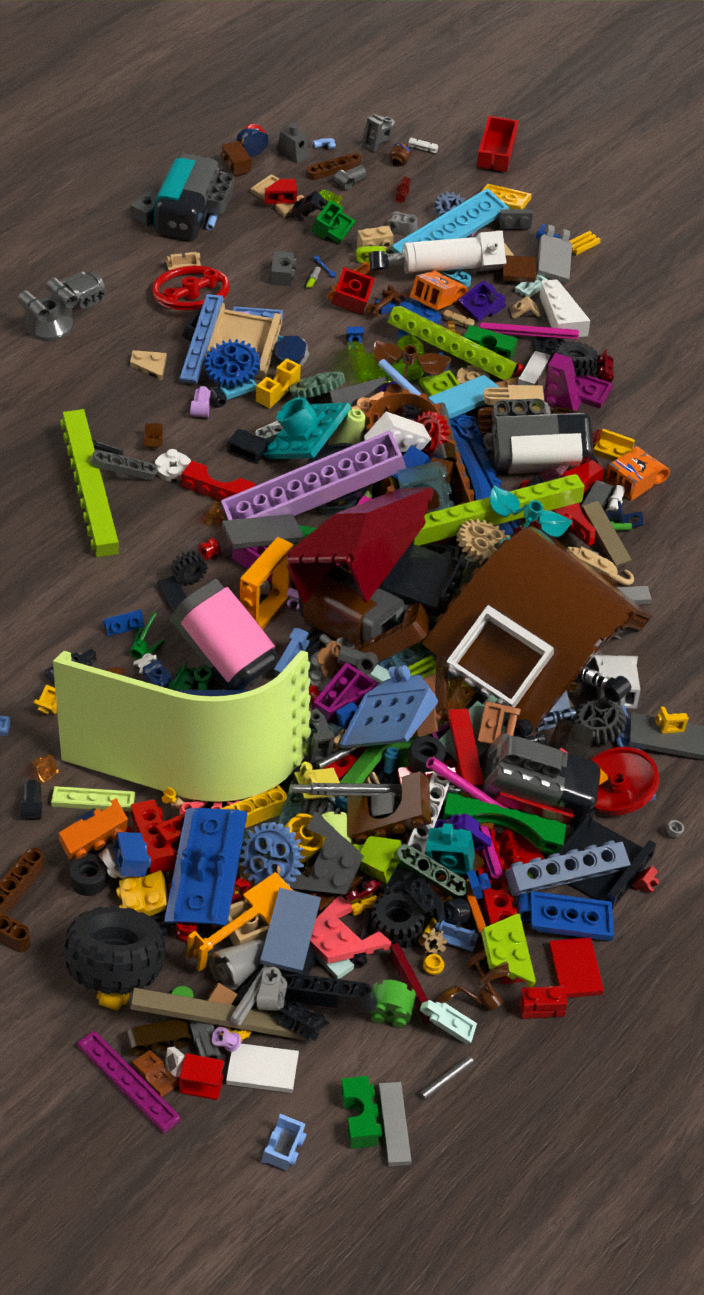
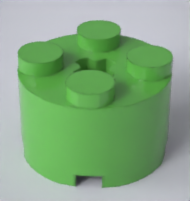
[369,980,416,1028]

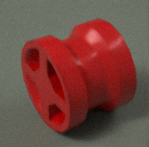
[198,538,221,561]

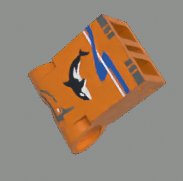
[410,270,468,310]
[605,446,670,501]

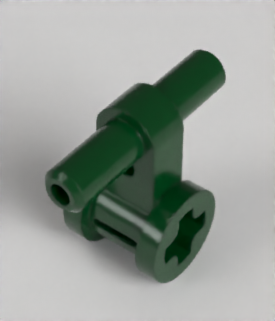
[194,665,215,690]

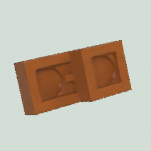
[132,1050,179,1097]

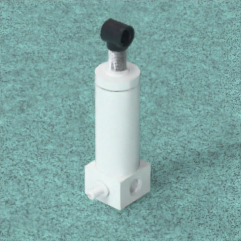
[368,231,506,274]

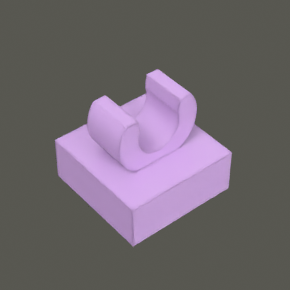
[287,587,299,611]

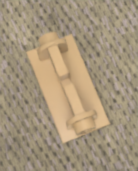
[166,251,201,270]

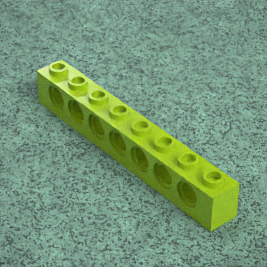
[387,306,517,380]

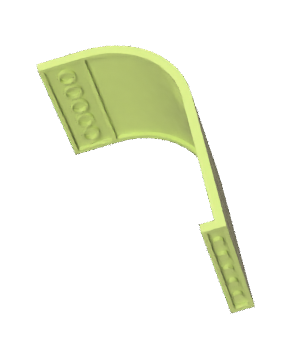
[53,651,311,801]

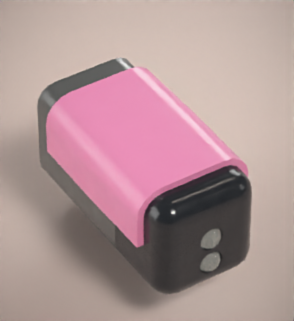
[169,579,278,690]

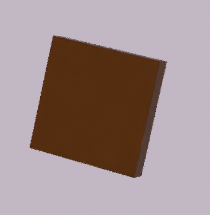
[502,255,536,282]

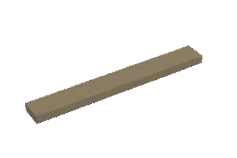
[131,988,306,1040]

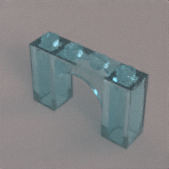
[397,461,454,511]

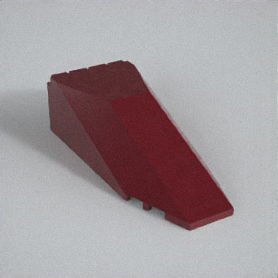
[286,487,434,603]

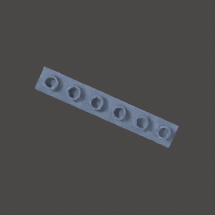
[505,841,631,897]

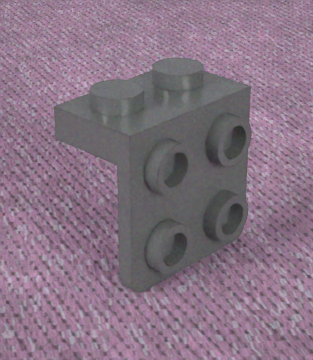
[498,206,533,229]

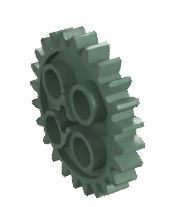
[289,371,346,398]

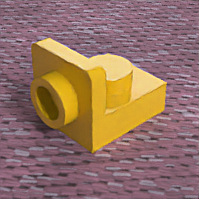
[655,707,689,734]

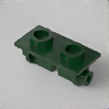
[168,661,196,690]

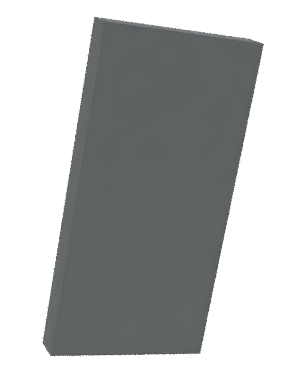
[222,514,304,549]
[629,712,704,760]

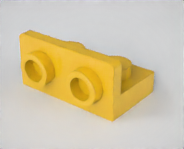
[593,429,635,461]

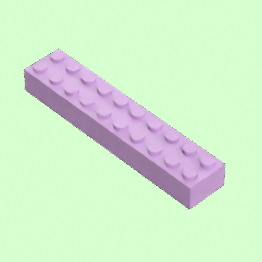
[221,430,407,520]

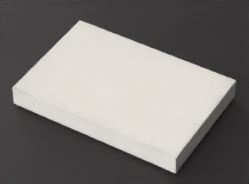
[226,1044,299,1093]

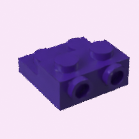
[458,280,506,322]
[434,813,492,851]

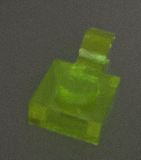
[319,189,343,207]

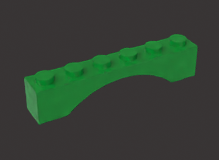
[440,793,566,854]

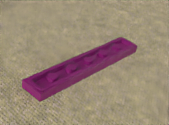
[77,1030,181,1134]

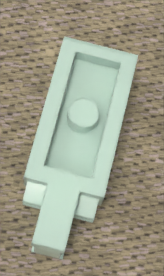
[420,1000,477,1045]

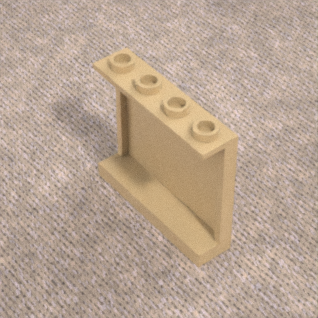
[204,303,282,380]

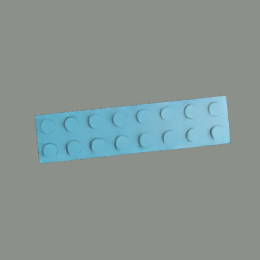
[391,188,509,253]

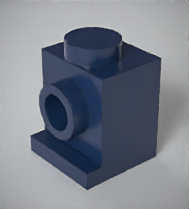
[143,659,172,689]

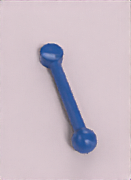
[313,255,336,278]

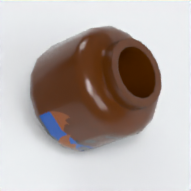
[389,143,411,167]

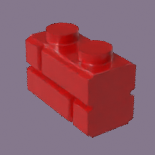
[519,986,567,1019]

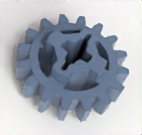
[434,191,465,217]

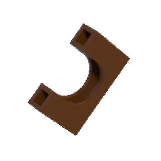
[347,771,431,845]

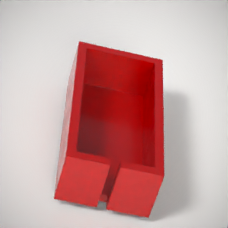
[477,116,519,172]

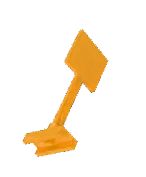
[186,872,293,972]

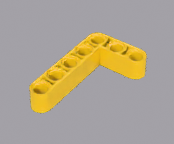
[221,785,287,828]

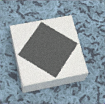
[165,1047,185,1077]

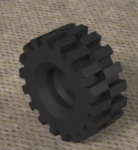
[555,341,598,377]

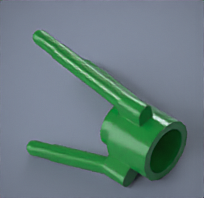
[129,612,165,660]

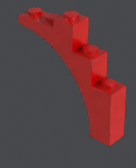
[550,460,604,546]

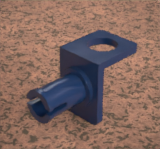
[605,501,644,528]

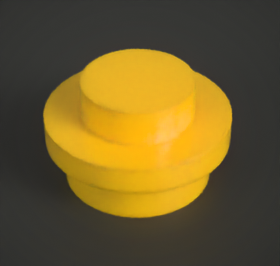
[423,954,444,975]

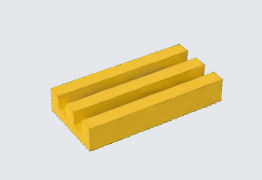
[569,231,601,255]

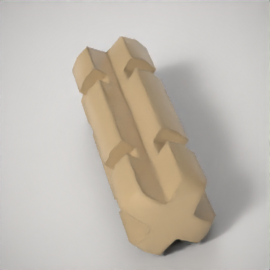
[443,310,475,328]

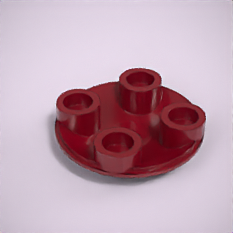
[345,878,382,903]

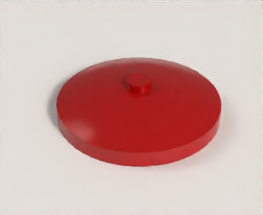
[591,747,660,816]

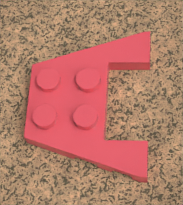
[310,895,391,964]

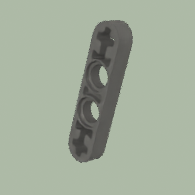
[90,450,158,480]

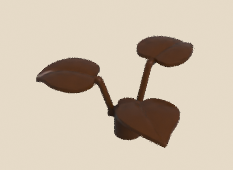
[373,340,451,394]
[433,949,510,1011]

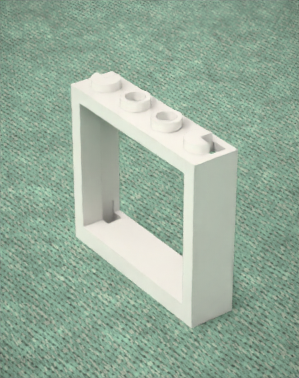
[447,605,554,707]

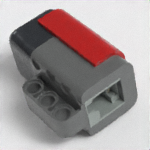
[479,733,600,824]

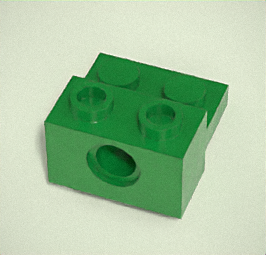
[311,200,356,244]

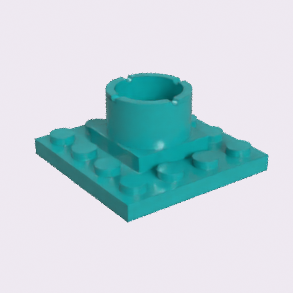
[264,397,352,459]

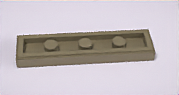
[581,501,632,568]

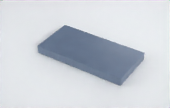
[260,888,321,974]

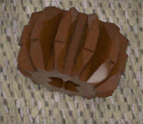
[478,407,493,437]

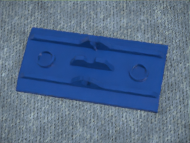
[164,808,247,927]

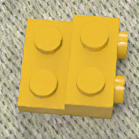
[116,870,168,916]

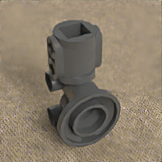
[18,271,106,341]

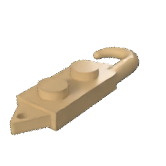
[567,546,634,586]

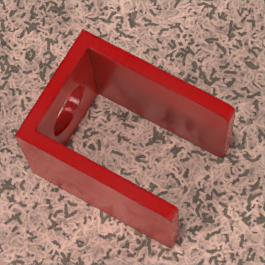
[179,1053,224,1100]

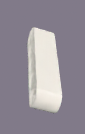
[404,766,451,861]

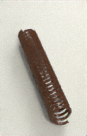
[436,655,448,715]

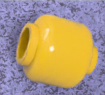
[96,991,130,1011]

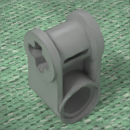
[386,212,418,236]
[257,967,287,1011]

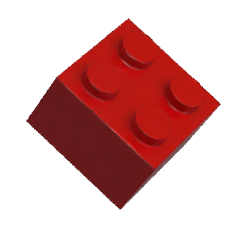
[331,267,375,315]

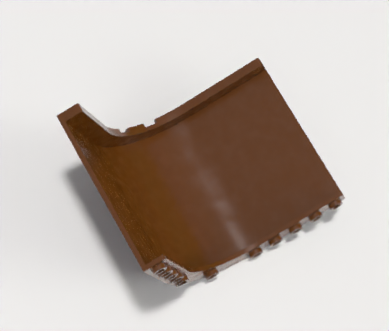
[422,526,653,732]

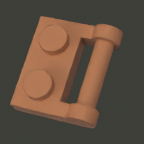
[477,701,521,744]

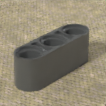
[580,480,614,520]

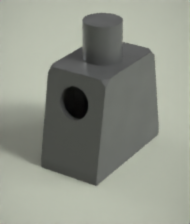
[277,123,309,163]

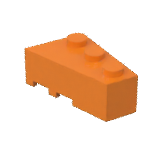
[58,798,128,860]

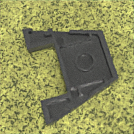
[290,811,364,894]

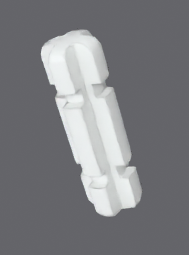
[408,138,438,153]

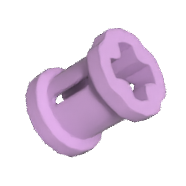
[212,1027,241,1052]

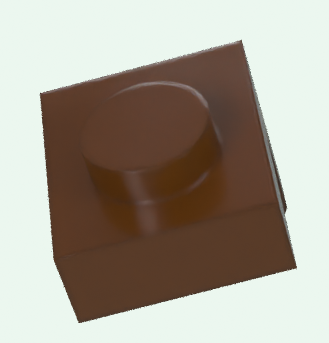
[144,423,163,449]

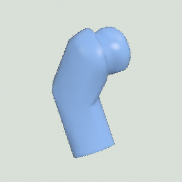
[312,138,336,149]

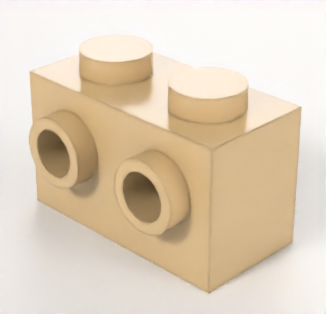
[357,226,394,256]

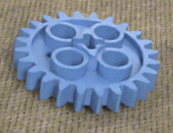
[240,822,305,886]

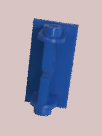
[103,609,144,636]

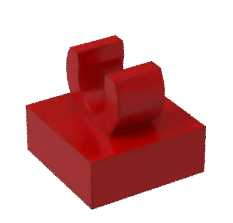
[631,866,660,894]

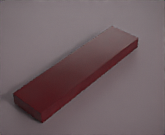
[390,943,432,1025]

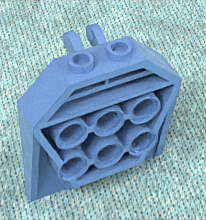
[339,665,438,749]

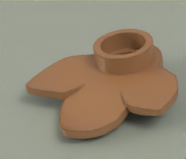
[317,641,342,679]

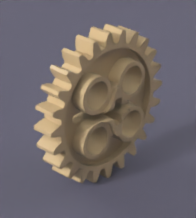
[456,519,510,565]

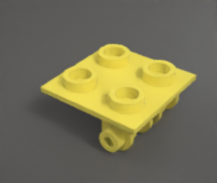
[294,762,340,800]

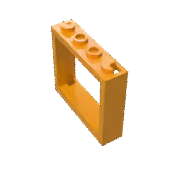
[240,537,294,630]

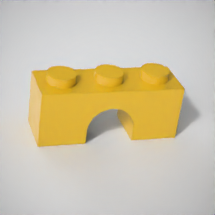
[256,358,301,408]

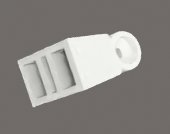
[590,655,640,708]

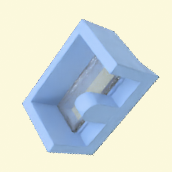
[261,1114,307,1171]

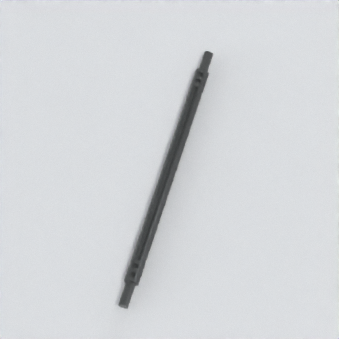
[289,783,479,797]

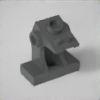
[362,114,395,152]
[309,708,335,763]

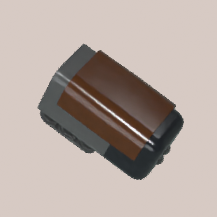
[298,564,415,647]

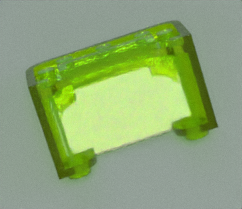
[347,335,424,383]

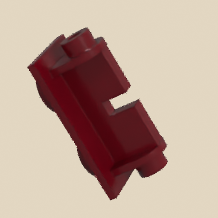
[596,349,614,383]

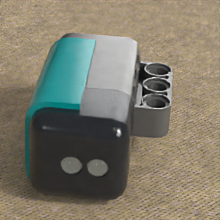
[154,154,234,241]

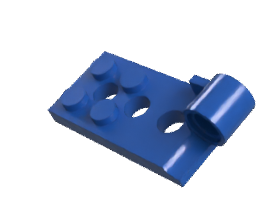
[516,891,614,941]

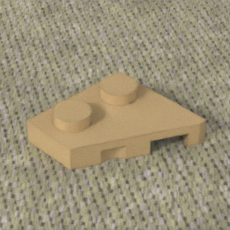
[130,350,167,380]

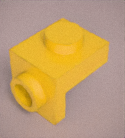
[34,685,57,715]

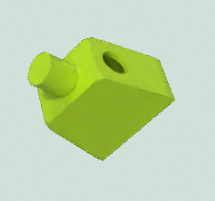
[353,836,404,884]

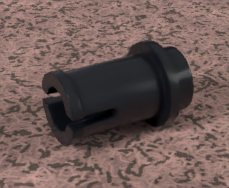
[210,386,227,407]

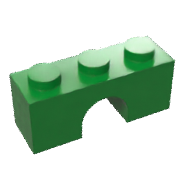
[464,325,518,360]
[341,1076,382,1149]

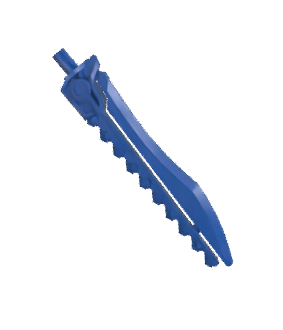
[449,414,520,538]

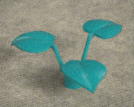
[490,485,572,548]

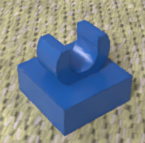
[346,327,364,345]
[467,869,491,900]

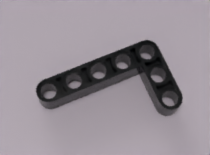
[280,944,378,1012]

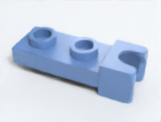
[274,628,310,677]

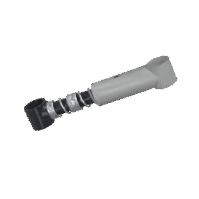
[575,667,632,703]

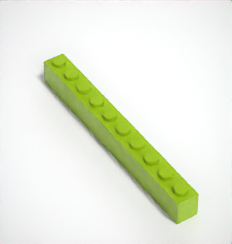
[60,409,119,557]
[412,474,585,546]

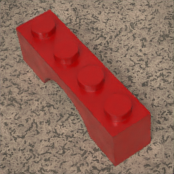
[182,460,256,501]

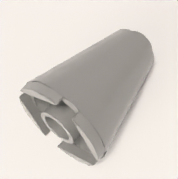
[208,939,265,991]

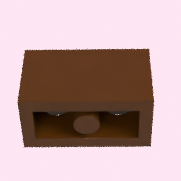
[220,141,252,176]

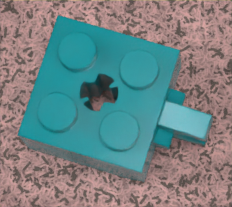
[426,823,475,875]

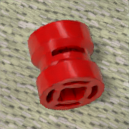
[176,923,198,943]

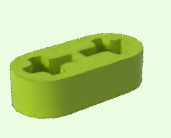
[355,246,386,263]

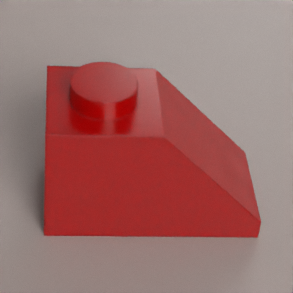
[265,179,297,204]

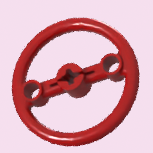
[152,265,230,311]

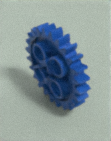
[204,339,261,388]

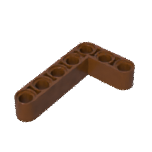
[335,603,430,669]
[0,847,44,952]

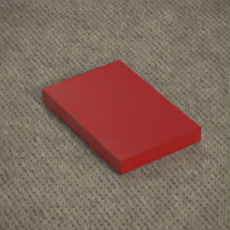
[549,937,604,998]

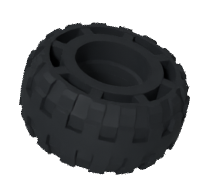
[64,906,165,994]

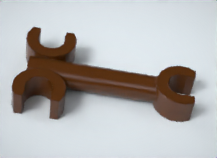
[366,285,406,317]

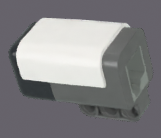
[492,398,593,474]

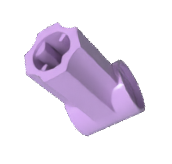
[190,386,211,418]

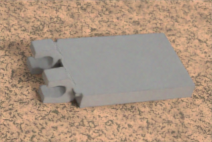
[536,225,572,283]

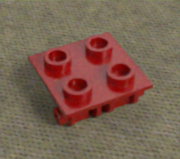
[497,828,544,871]

